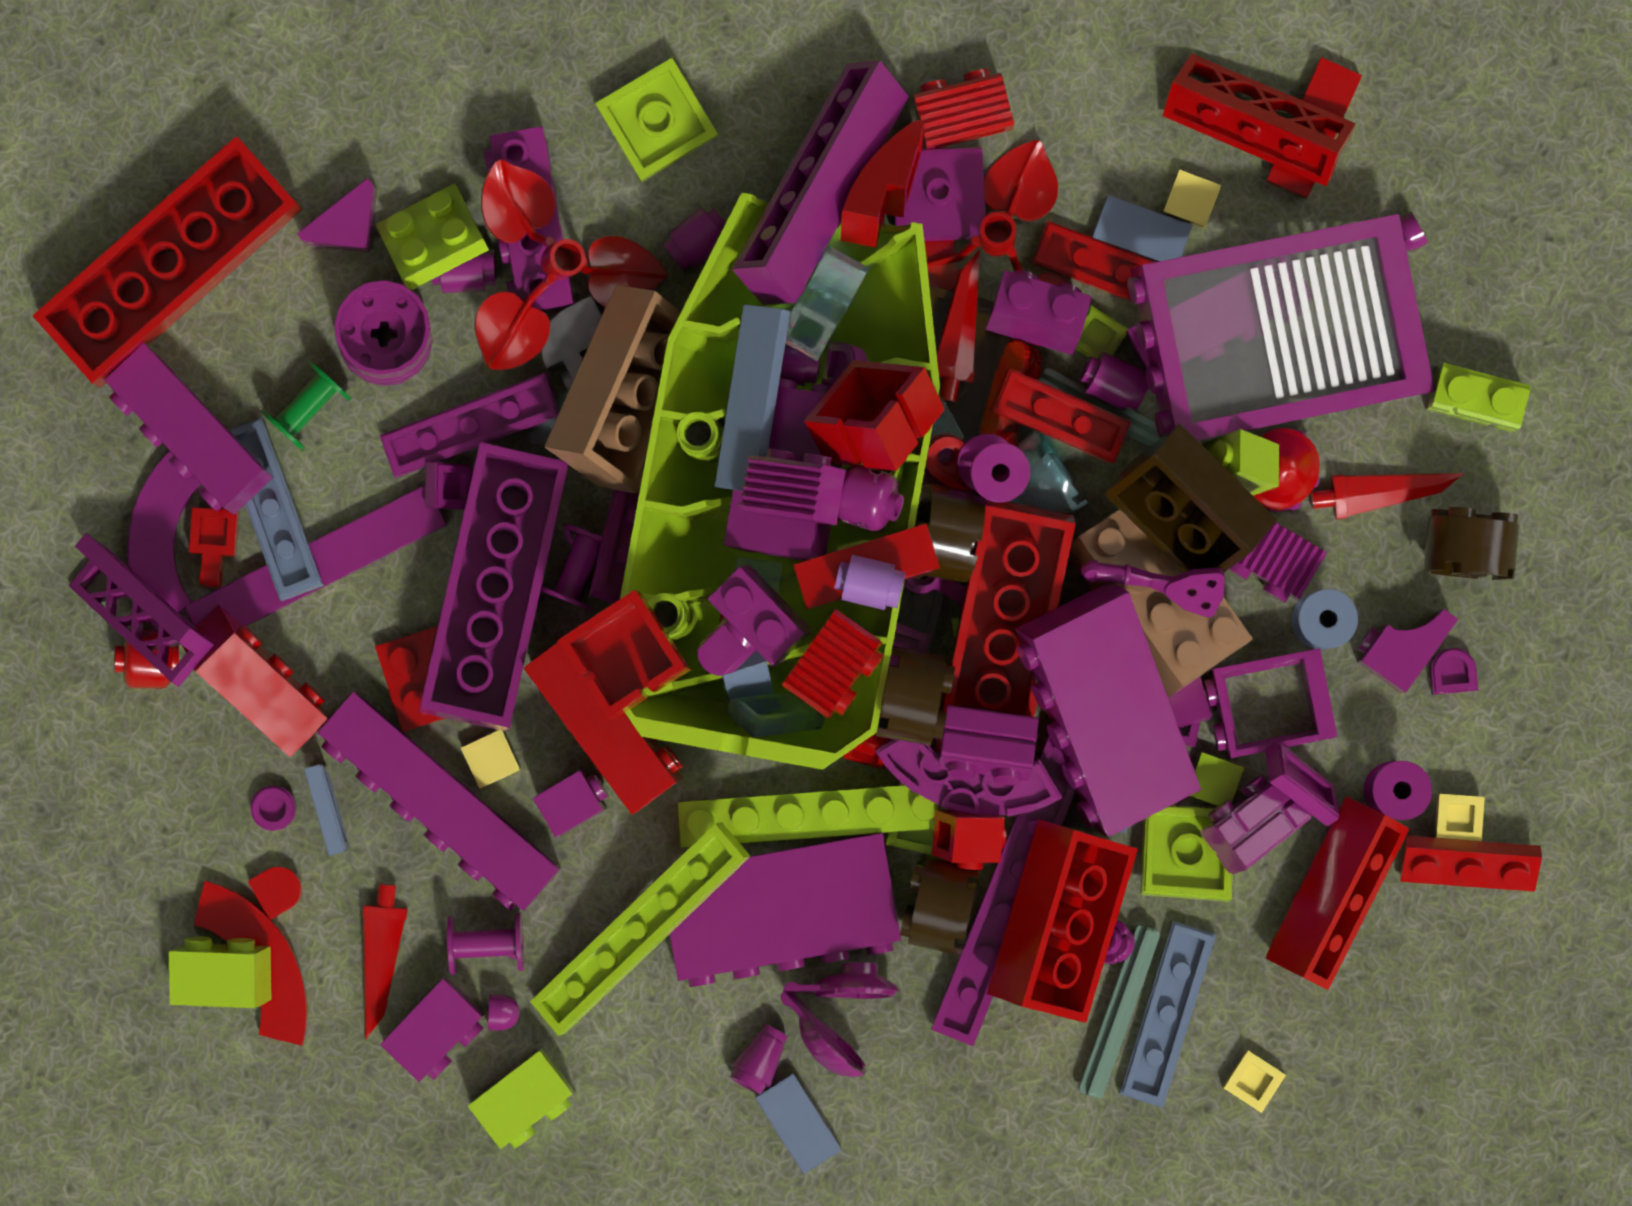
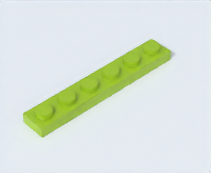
[677,785,949,847]
[530,822,751,1036]

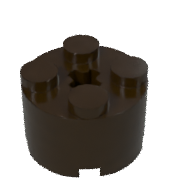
[914,483,985,583]
[1423,507,1519,580]
[876,646,955,746]
[900,855,980,956]

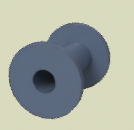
[1291,589,1358,650]

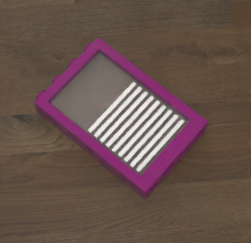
[1127,214,1435,441]

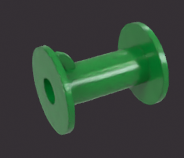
[260,359,352,451]

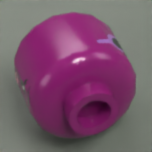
[838,464,904,531]

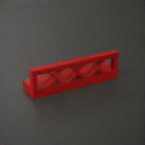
[1162,53,1356,187]

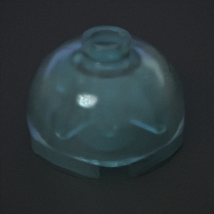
[1009,431,1089,514]

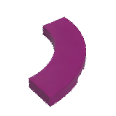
[128,451,202,630]
[875,739,1063,816]

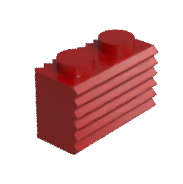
[913,68,1014,150]
[782,609,885,718]

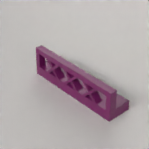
[69,533,214,687]

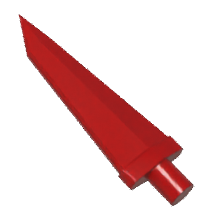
[936,249,980,403]
[1310,473,1465,520]
[362,883,408,1041]

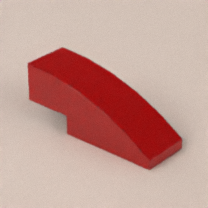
[840,120,924,248]

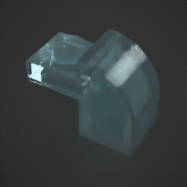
[785,246,869,361]

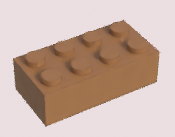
[544,285,681,494]
[1069,510,1253,698]

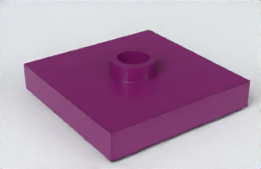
[895,148,985,241]

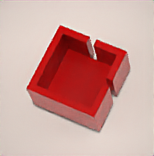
[804,360,945,471]
[557,590,691,720]

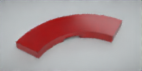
[193,881,308,1046]

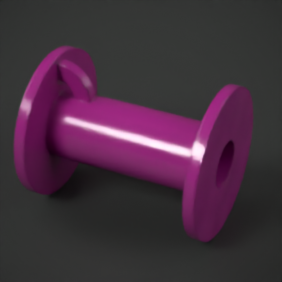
[957,433,1030,502]
[540,523,603,611]
[1364,761,1432,820]
[447,912,525,975]

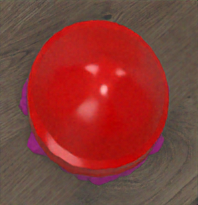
[1254,428,1320,512]

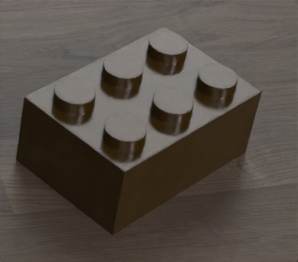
[1105,423,1277,582]

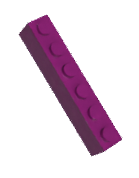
[732,60,909,305]
[318,692,561,911]

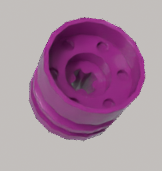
[334,280,433,387]

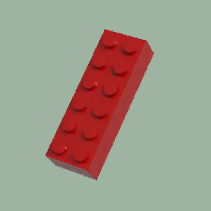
[32,136,303,388]
[932,498,1076,752]

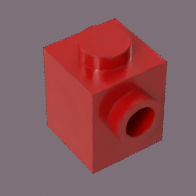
[931,809,1006,870]

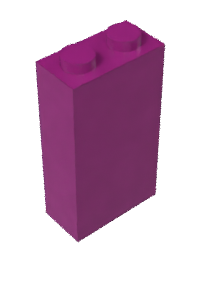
[724,378,842,561]

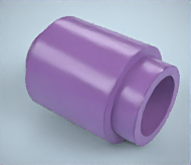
[835,555,906,610]

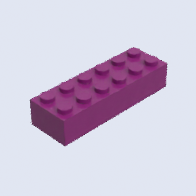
[418,442,568,732]

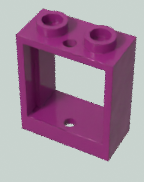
[1204,648,1338,758]

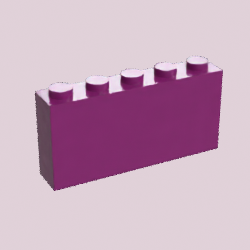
[1016,582,1201,838]
[659,833,902,987]

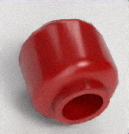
[114,630,179,689]

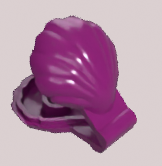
[781,962,899,1077]

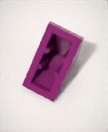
[297,178,377,253]

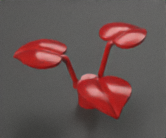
[924,140,1070,346]
[474,159,668,370]

